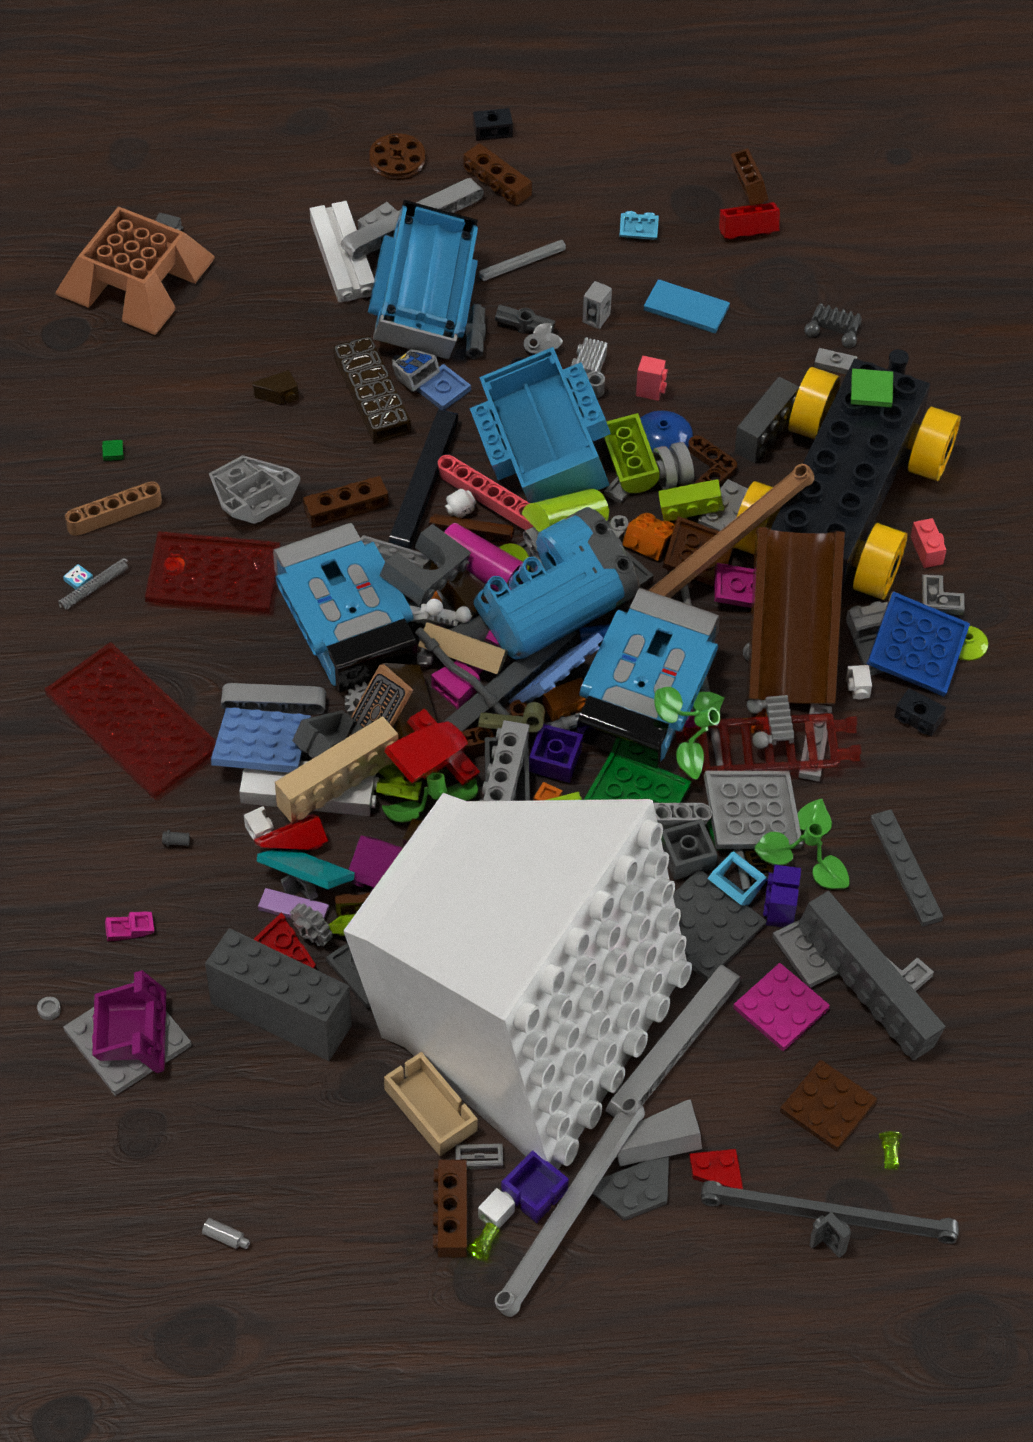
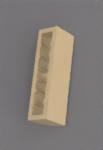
[418,622,508,674]

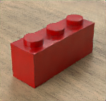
[719,202,780,239]

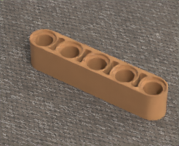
[65,482,162,536]

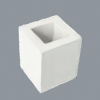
[478,1188,515,1232]

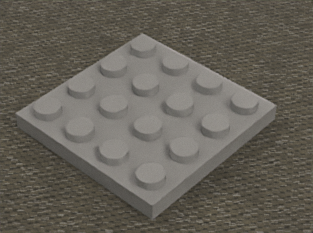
[704,771,803,849]
[63,982,192,1096]

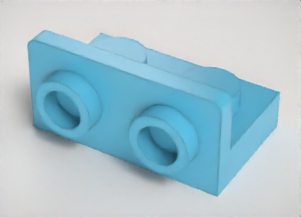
[619,211,659,240]

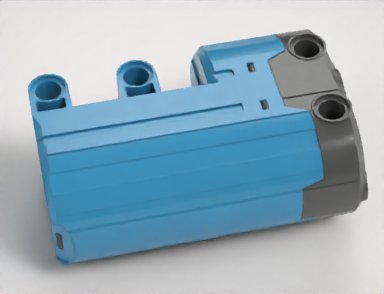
[474,507,640,660]

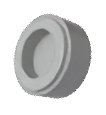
[37,996,61,1020]

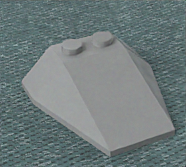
[209,455,301,524]

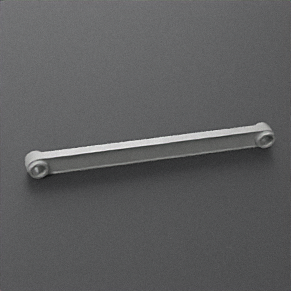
[495,1097,645,1317]

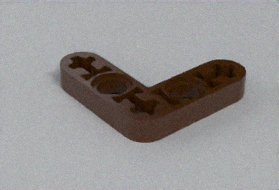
[688,435,737,487]

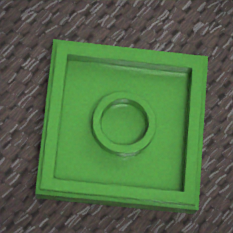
[851,368,893,407]

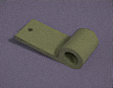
[478,702,545,732]

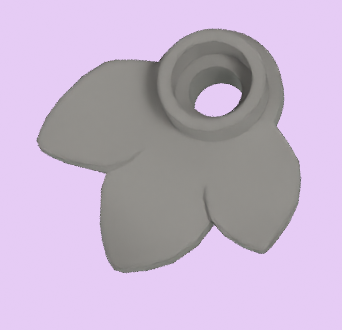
[524,323,563,354]

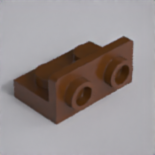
[335,893,370,917]

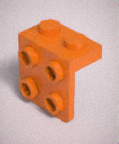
[622,513,674,561]

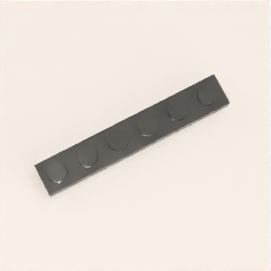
[870,809,943,927]

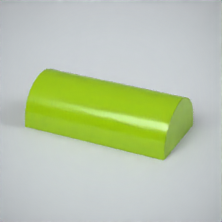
[604,413,660,493]
[521,489,609,532]

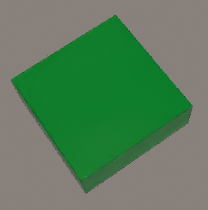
[102,440,124,461]

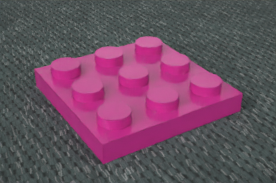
[733,963,830,1052]

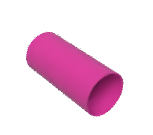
[444,523,527,592]

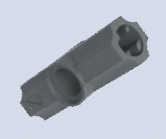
[466,304,486,359]
[495,305,556,334]

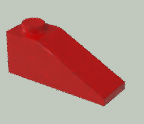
[254,814,328,850]

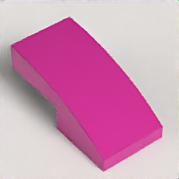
[105,912,154,941]

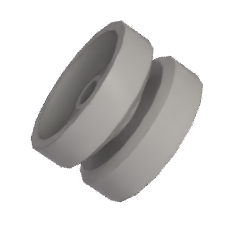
[653,442,694,490]

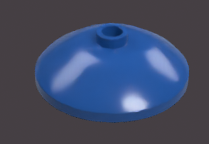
[640,411,693,453]

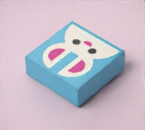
[63,564,93,591]

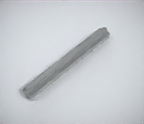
[479,240,566,281]

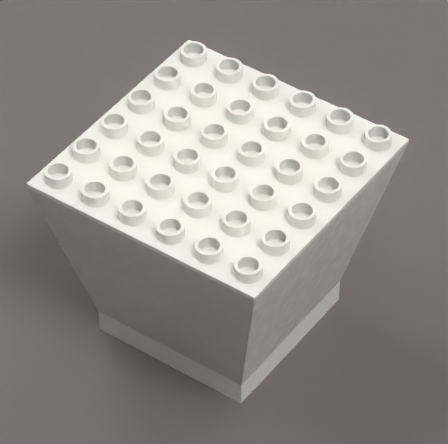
[344,793,692,1169]

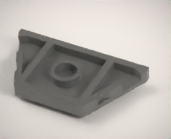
[592,1156,669,1221]

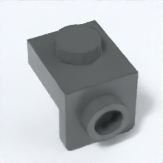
[281,875,318,901]

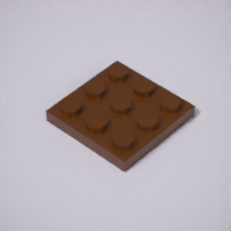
[662,516,733,587]
[780,1059,877,1152]

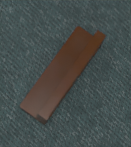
[429,514,514,546]

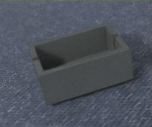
[292,710,363,758]

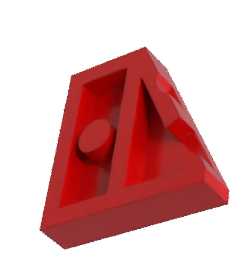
[689,1149,743,1189]

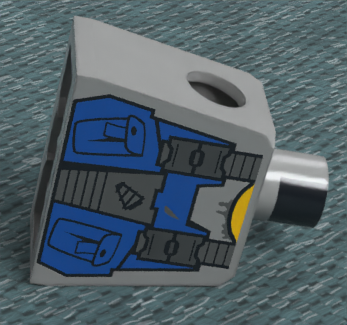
[392,349,440,391]

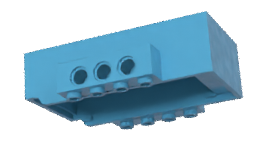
[470,347,611,503]

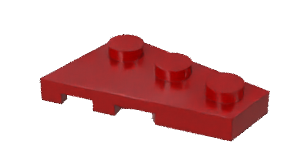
[253,912,316,969]

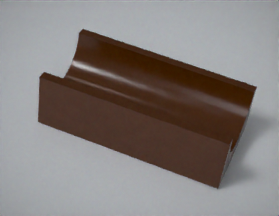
[746,527,845,706]

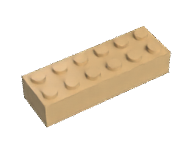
[275,716,398,823]

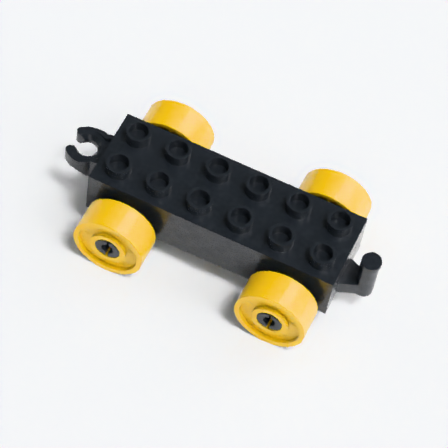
[733,349,961,600]

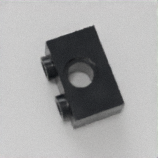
[473,108,513,141]
[894,688,946,737]

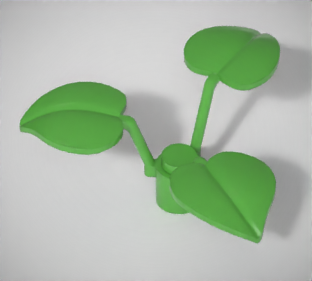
[654,687,724,780]
[382,773,478,822]
[754,799,849,889]

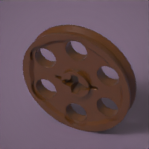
[369,133,425,179]

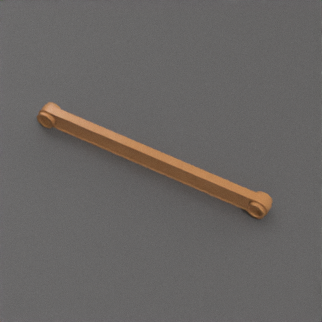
[648,464,814,598]

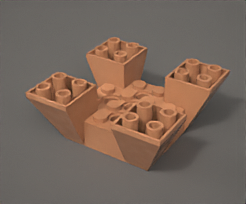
[56,206,215,335]

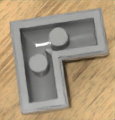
[922,574,965,615]

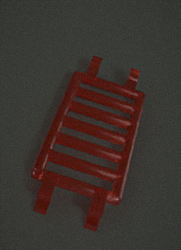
[676,713,861,774]

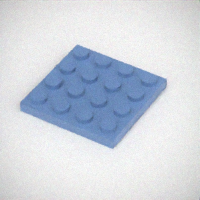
[508,633,603,704]
[211,707,311,773]

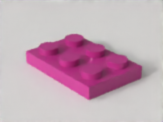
[714,563,754,608]

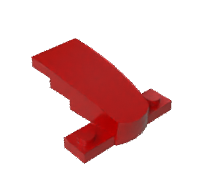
[384,709,480,785]

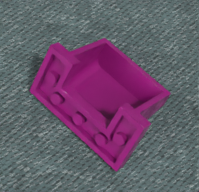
[92,970,166,1073]

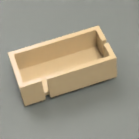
[384,1052,477,1156]

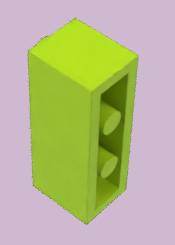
[658,479,724,521]

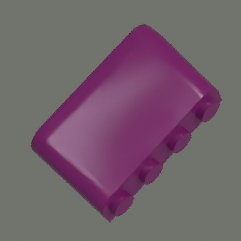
[349,835,403,891]

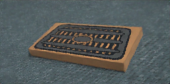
[349,664,413,736]

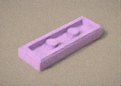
[258,888,329,919]

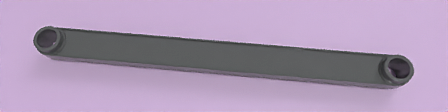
[701,1181,959,1244]

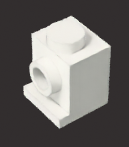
[845,665,872,700]
[244,806,274,846]

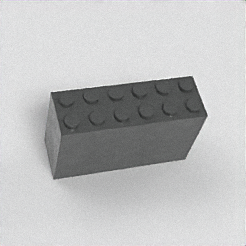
[205,928,352,1061]

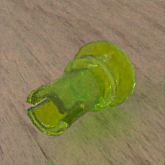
[879,1131,902,1169]
[467,1222,500,1261]

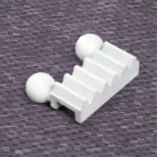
[410,599,472,628]

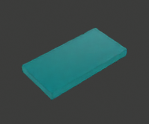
[256,848,355,889]

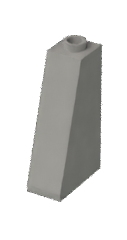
[616,1099,702,1166]

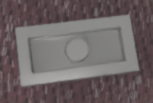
[814,348,857,374]

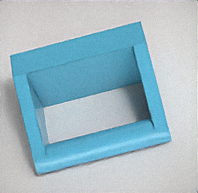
[708,851,767,906]

